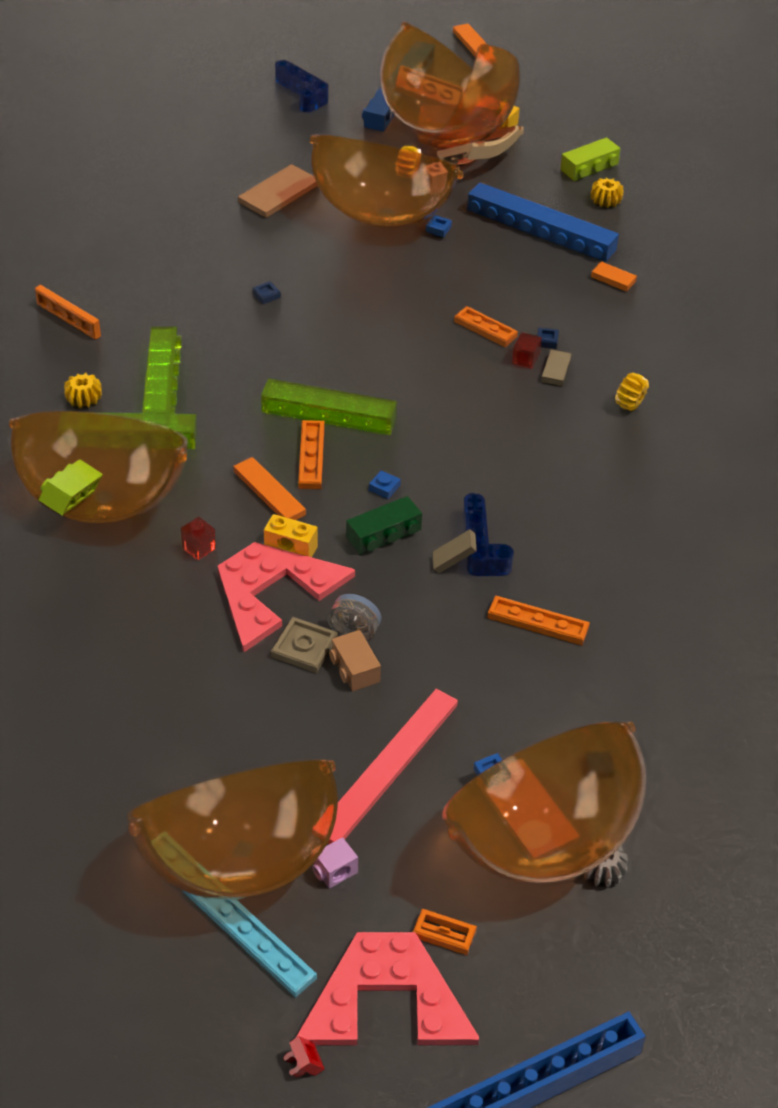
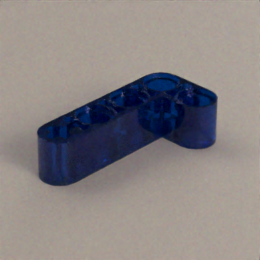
[275,60,329,113]
[463,493,514,576]

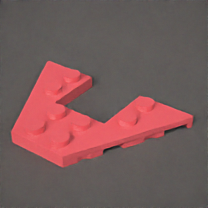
[218,542,355,652]
[297,932,479,1045]

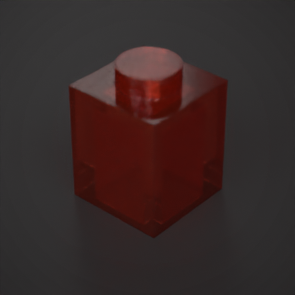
[512,332,542,369]
[181,516,216,560]

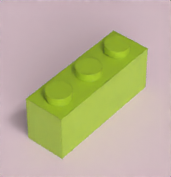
[560,137,621,181]
[39,459,103,516]

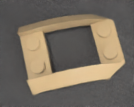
[437,126,524,165]

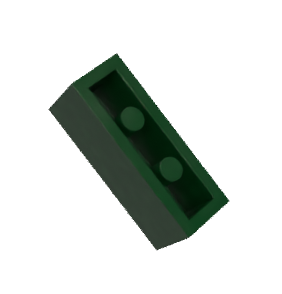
[346,496,422,555]

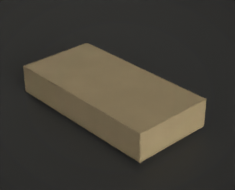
[541,350,572,386]
[433,529,476,573]

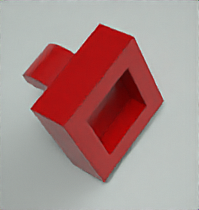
[284,1036,325,1077]

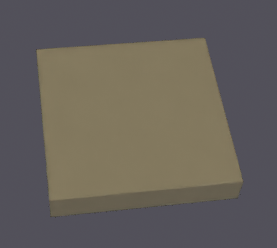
[271,617,338,673]

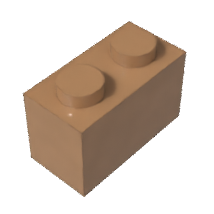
[329,630,381,691]

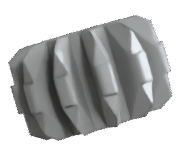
[580,838,628,888]

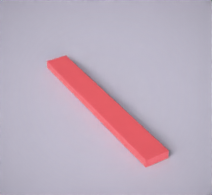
[314,689,458,844]

